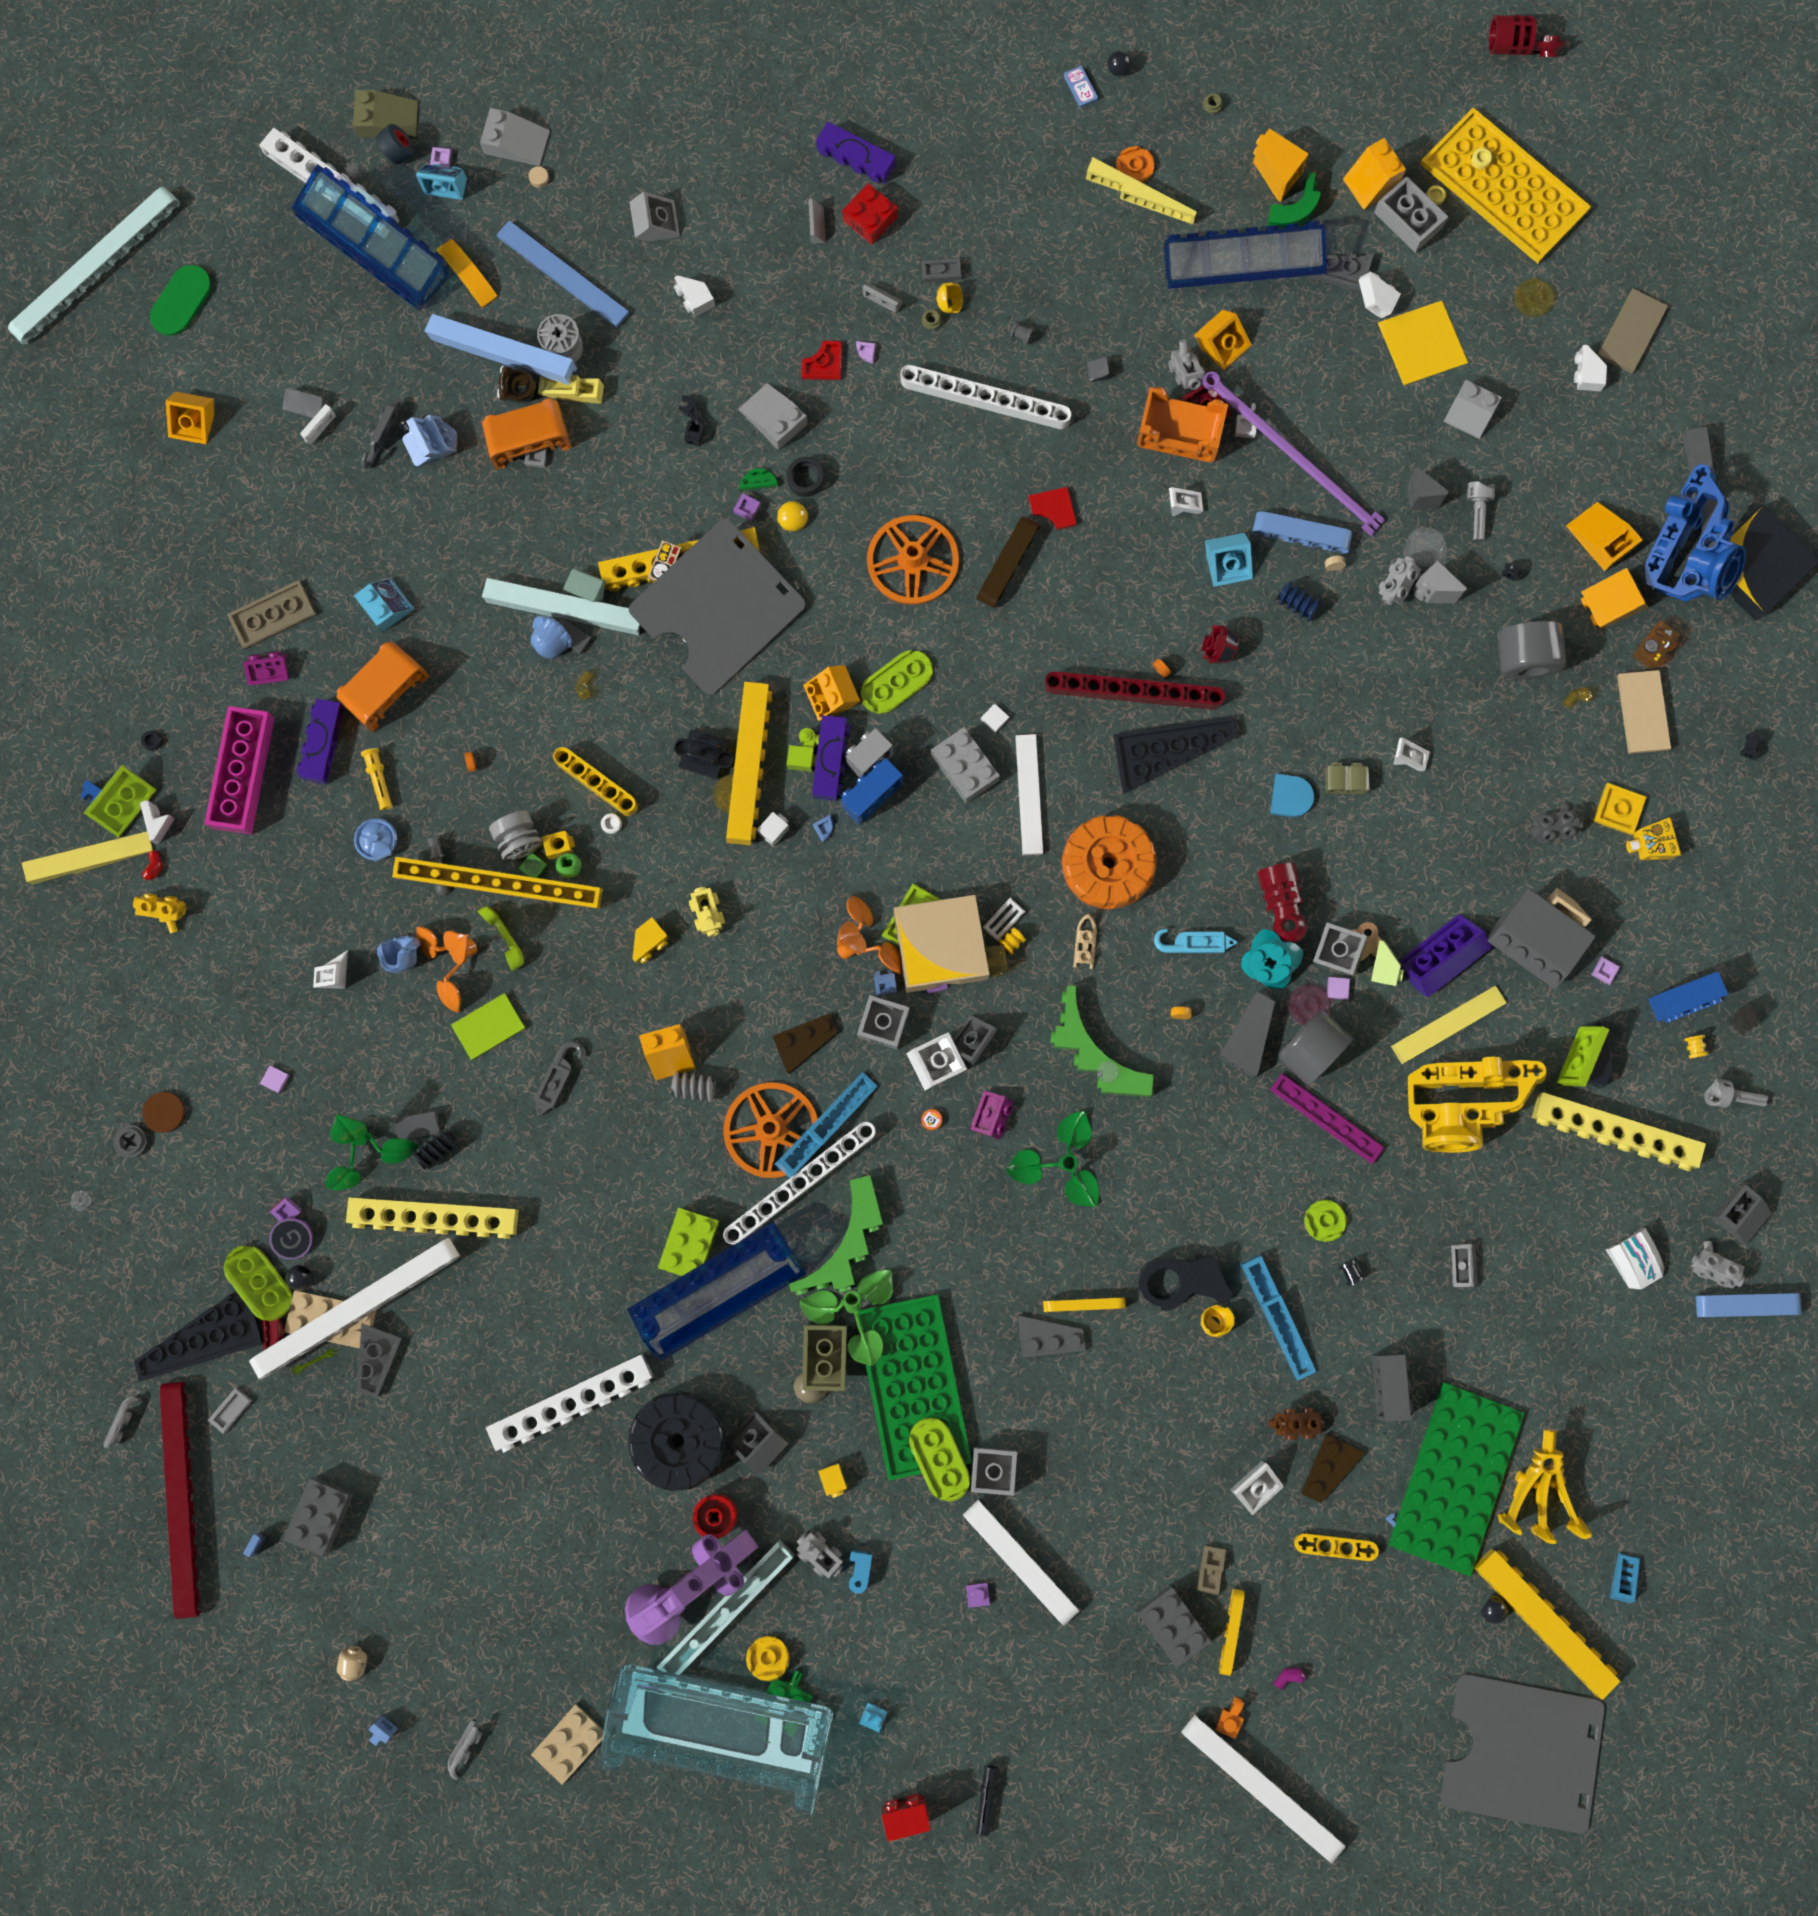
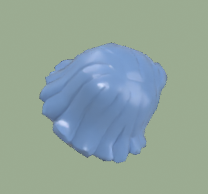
[531,616,572,659]
[376,935,421,973]

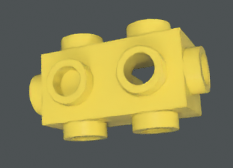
[689,887,725,937]

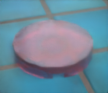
[1287,985,1329,1025]

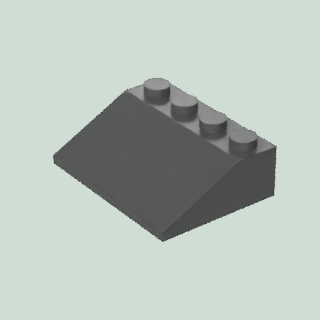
[1488,887,1595,990]

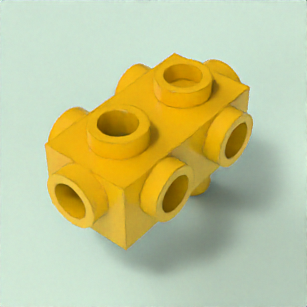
[133,893,186,933]

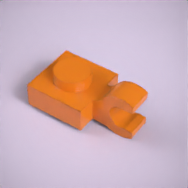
[1215,1697,1244,1739]

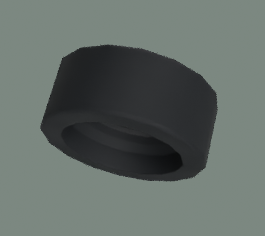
[786,457,825,497]

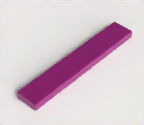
[1270,1073,1385,1164]

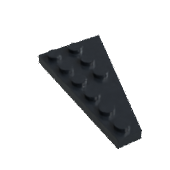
[1113,717,1237,795]
[134,1291,263,1382]

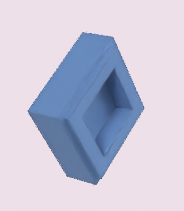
[243,1532,266,1557]

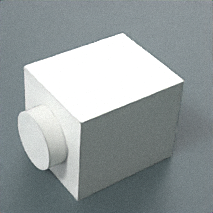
[757,812,789,847]

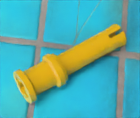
[361,748,393,811]

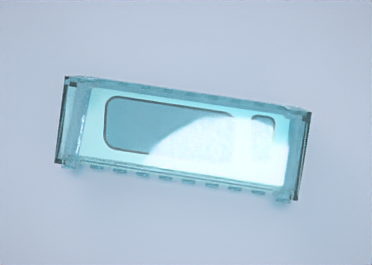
[599,1665,833,1815]

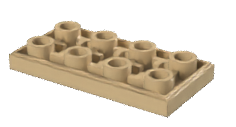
[1617,670,1671,754]

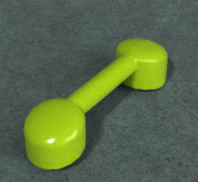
[477,906,524,972]

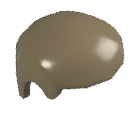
[793,1372,827,1404]

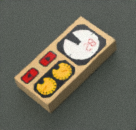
[648,540,681,581]

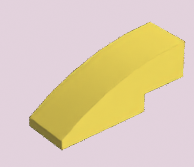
[538,375,604,404]

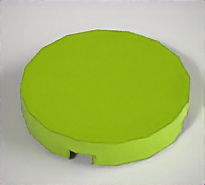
[1304,1200,1347,1242]

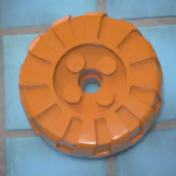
[1062,815,1156,910]

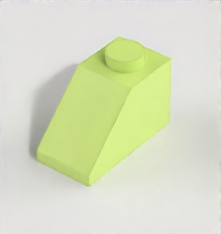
[1371,939,1404,986]

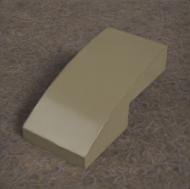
[1196,1546,1226,1595]

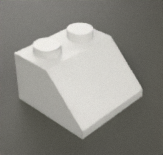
[907,1032,967,1090]

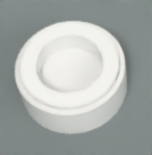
[601,813,622,834]

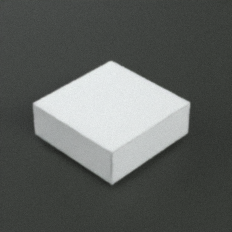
[981,704,1009,733]

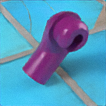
[1273,1668,1306,1690]

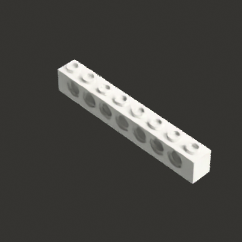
[259,128,399,238]
[486,1354,654,1453]

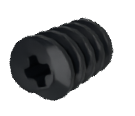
[411,1128,460,1170]

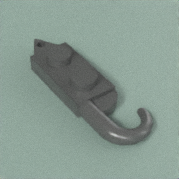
[361,398,401,469]
[534,1041,583,1117]

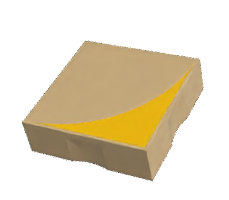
[893,895,989,993]

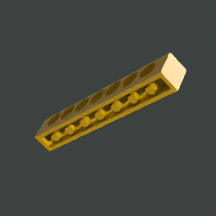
[598,527,760,592]

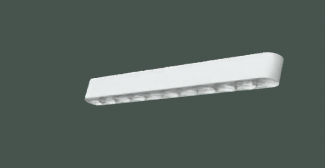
[249,1238,460,1380]

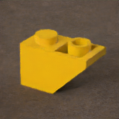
[633,917,669,965]

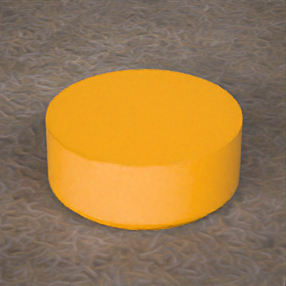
[1171,1007,1192,1019]

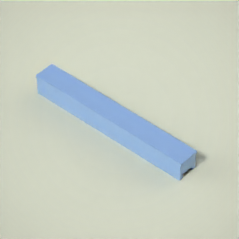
[425,314,577,385]

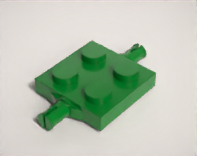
[755,1670,812,1743]

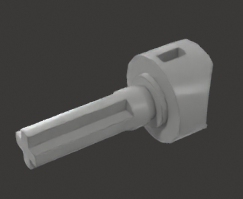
[1467,481,1495,540]
[1704,1078,1768,1108]

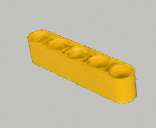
[553,747,638,816]

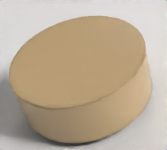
[528,166,549,187]
[1325,556,1346,571]

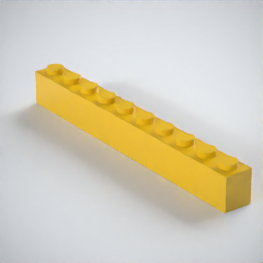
[392,857,603,909]

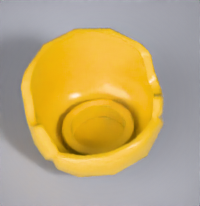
[936,283,963,313]
[777,501,808,532]
[1201,1305,1235,1338]

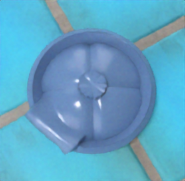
[354,818,397,862]

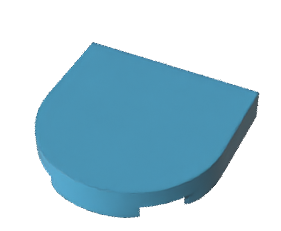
[1270,774,1314,817]

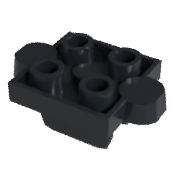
[674,729,734,780]

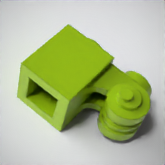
[787,728,820,772]

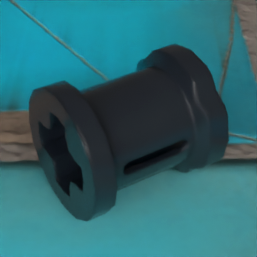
[1740,733,1765,760]
[1339,1259,1364,1286]

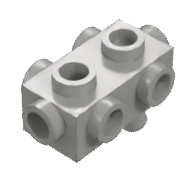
[1168,340,1206,390]
[1379,556,1422,605]
[1690,1241,1745,1289]
[796,1531,843,1578]

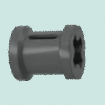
[1009,320,1035,345]

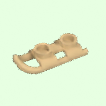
[1073,914,1097,969]

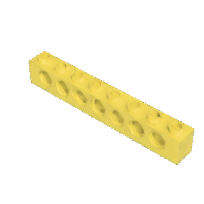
[1532,1093,1706,1171]
[346,1198,519,1239]

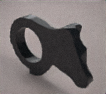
[1138,1254,1232,1311]

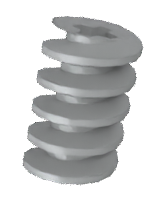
[671,1071,716,1102]

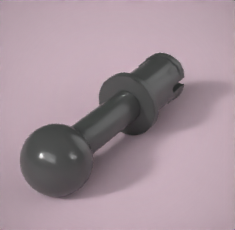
[427,837,452,896]

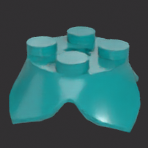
[1241,929,1303,989]

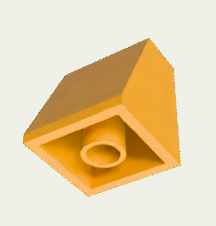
[1253,128,1308,202]
[1343,138,1406,210]
[1580,568,1649,629]
[639,1024,695,1081]

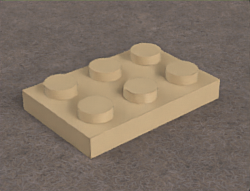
[531,1704,608,1785]

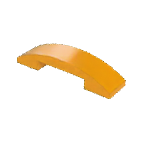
[436,239,498,308]

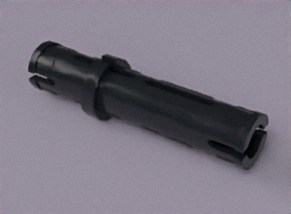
[975,1765,998,1836]

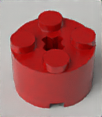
[693,1493,738,1539]

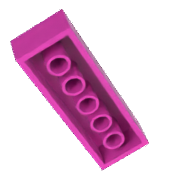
[204,706,275,835]

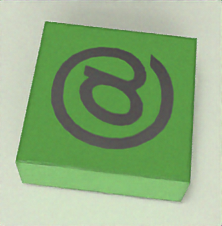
[519,853,548,878]

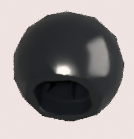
[1107,51,1131,77]
[285,1265,313,1291]
[1480,1596,1508,1624]

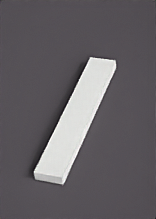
[1016,734,1043,855]

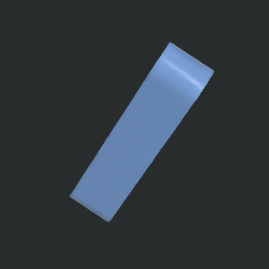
[1252,512,1352,554]
[1695,1293,1802,1317]

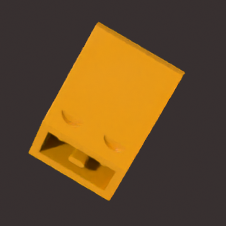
[1566,502,1642,572]

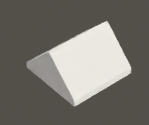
[1230,1461,1284,1515]

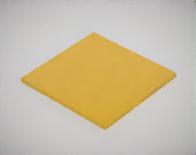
[1378,301,1468,385]

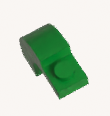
[1267,172,1321,232]

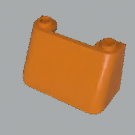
[1137,387,1228,462]
[482,398,572,470]
[336,641,429,733]

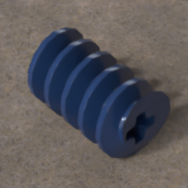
[1275,581,1320,622]

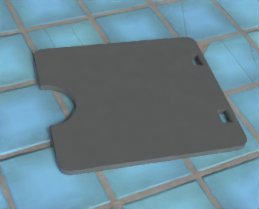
[629,519,805,695]
[1440,1674,1604,1834]

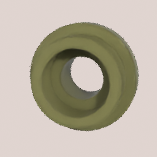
[1203,93,1223,114]
[922,310,941,330]

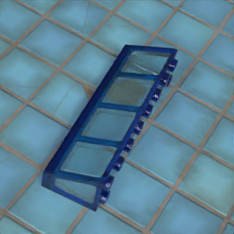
[291,164,449,311]

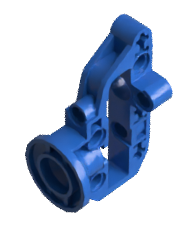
[1645,464,1746,602]

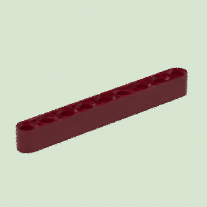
[1044,671,1225,710]

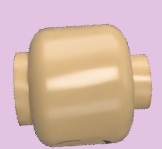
[336,1646,367,1681]

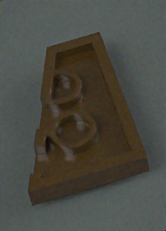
[772,1013,837,1075]

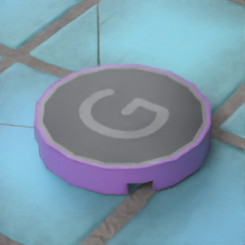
[270,1217,313,1259]

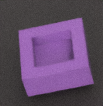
[733,494,761,521]
[270,1196,301,1221]
[966,1582,990,1608]

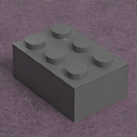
[1372,1354,1414,1422]
[283,1477,354,1556]
[1136,1585,1211,1668]

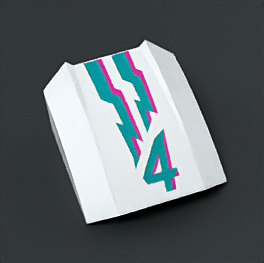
[1605,1228,1665,1289]

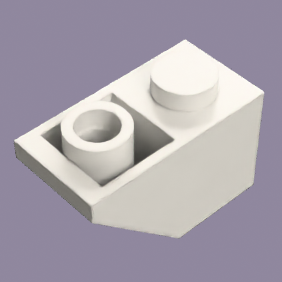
[1359,272,1401,318]
[674,276,715,317]
[1574,345,1607,391]

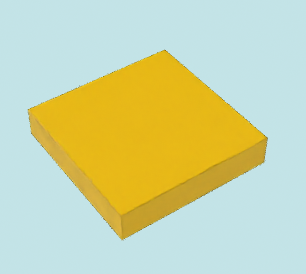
[1593,783,1646,835]

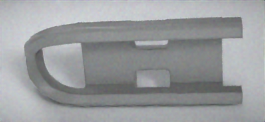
[103,1397,142,1448]
[448,1720,482,1780]

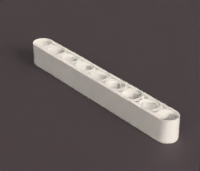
[900,365,1071,429]
[724,1122,876,1245]
[1181,1715,1346,1864]

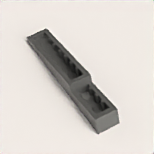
[1682,427,1718,548]

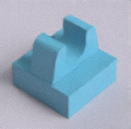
[859,1702,888,1732]

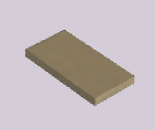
[1597,288,1668,374]
[227,580,317,650]

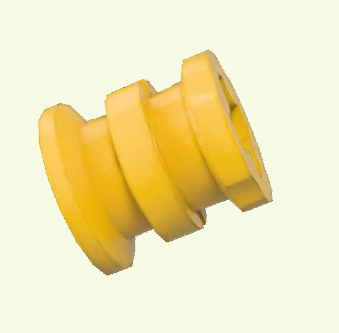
[998,928,1026,955]
[1684,1035,1708,1059]

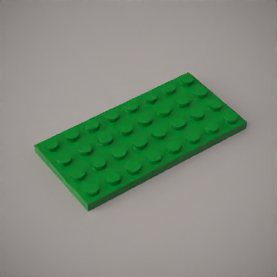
[858,1294,972,1481]
[1388,1382,1524,1577]

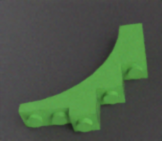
[1050,985,1153,1097]
[789,1175,883,1295]

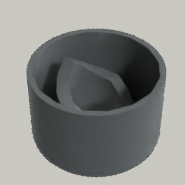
[1497,621,1566,679]
[1278,1011,1354,1086]

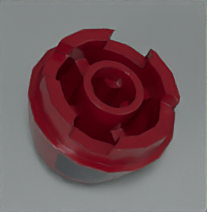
[1201,624,1239,664]

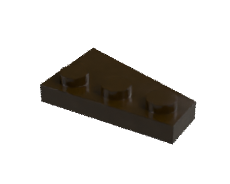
[1300,1434,1365,1503]

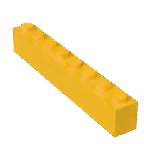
[726,682,772,845]
[1474,1549,1621,1700]

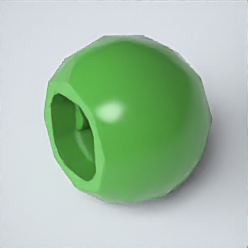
[556,853,582,879]

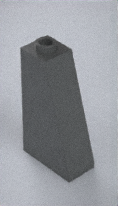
[1218,991,1275,1078]

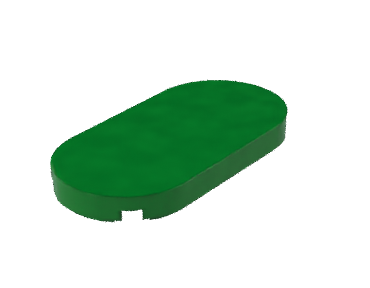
[150,265,211,336]

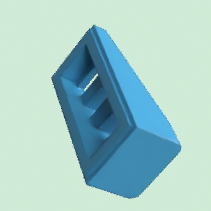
[1610,1553,1640,1603]

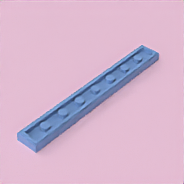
[497,221,629,328]

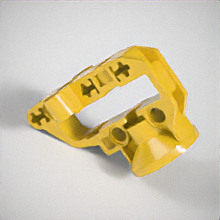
[1408,1057,1546,1153]

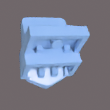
[403,415,457,466]

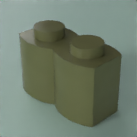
[1325,763,1369,794]

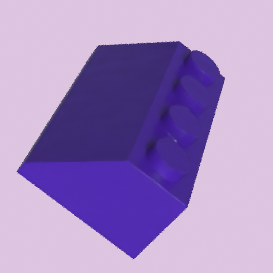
[1399,914,1491,998]

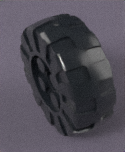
[628,1391,727,1491]

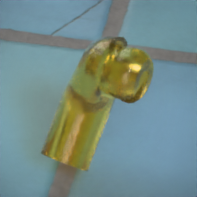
[575,670,593,700]
[1561,688,1593,709]

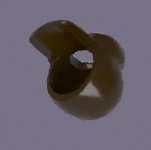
[497,365,537,403]

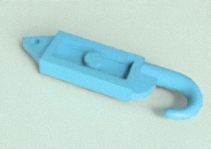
[1154,929,1237,953]

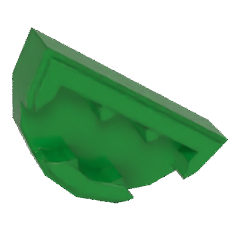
[739,468,779,491]

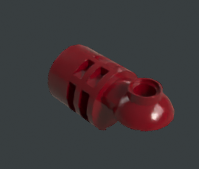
[1489,15,1567,57]
[1257,863,1307,943]

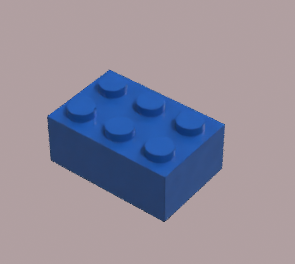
[841,758,903,825]
[1648,972,1728,1023]

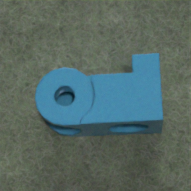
[849,1550,873,1594]

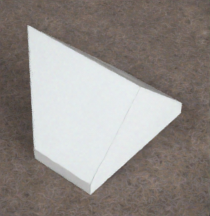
[313,950,348,989]

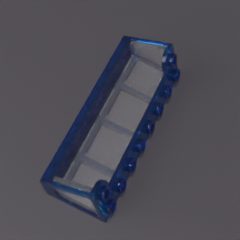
[1163,221,1327,289]
[627,1221,806,1361]

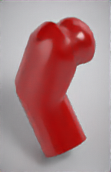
[142,850,163,880]

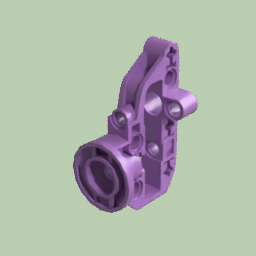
[625,1530,758,1645]

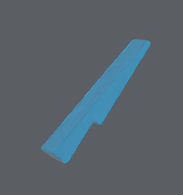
[775,1072,877,1178]
[1240,1254,1316,1381]

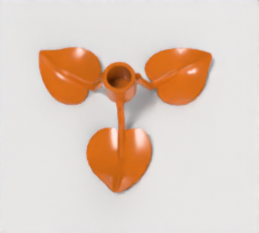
[837,895,903,974]
[416,926,477,1013]

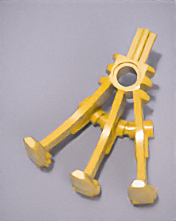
[1498,1429,1592,1544]

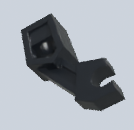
[679,395,705,447]

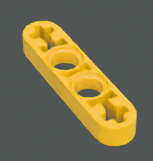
[1043,1298,1126,1312]
[1294,1533,1379,1561]
[1219,1588,1244,1676]

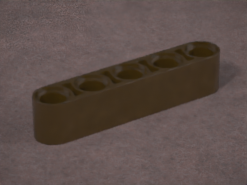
[976,516,1040,608]

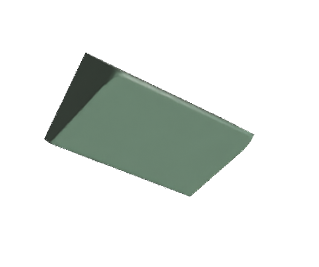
[564,568,605,602]

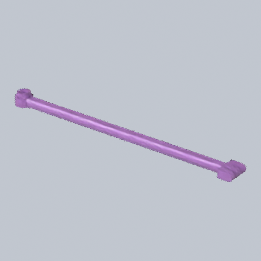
[1203,372,1385,536]

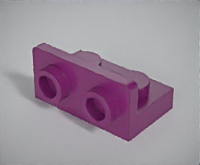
[243,651,290,686]
[970,1090,1013,1140]

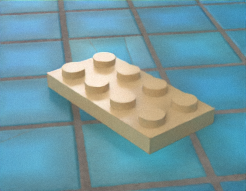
[284,1291,377,1348]

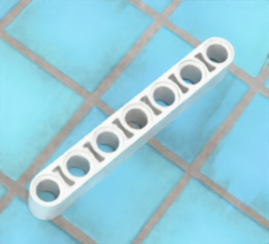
[963,1500,1079,1626]

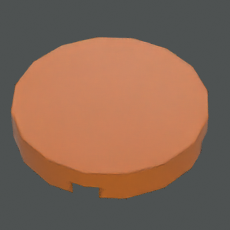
[1116,146,1155,183]

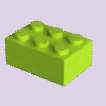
[658,1208,720,1282]

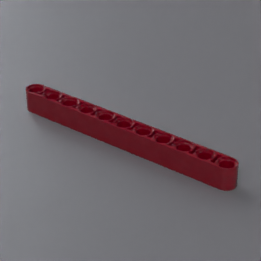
[160,1381,200,1620]

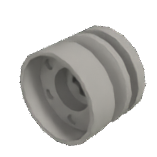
[537,314,583,363]
[489,810,543,861]

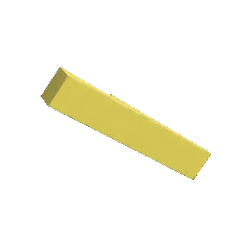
[1086,157,1197,224]
[22,832,153,885]
[1391,985,1506,1064]

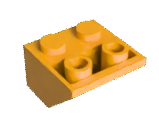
[803,665,860,721]

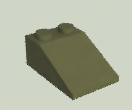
[353,90,418,138]
[802,1325,847,1391]

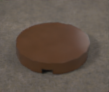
[142,1092,185,1133]

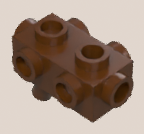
[1268,1408,1324,1440]

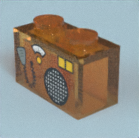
[1632,620,1680,670]

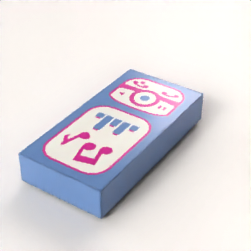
[1064,66,1098,109]

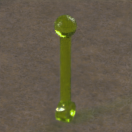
[292,1349,333,1374]

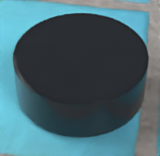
[141,730,163,751]

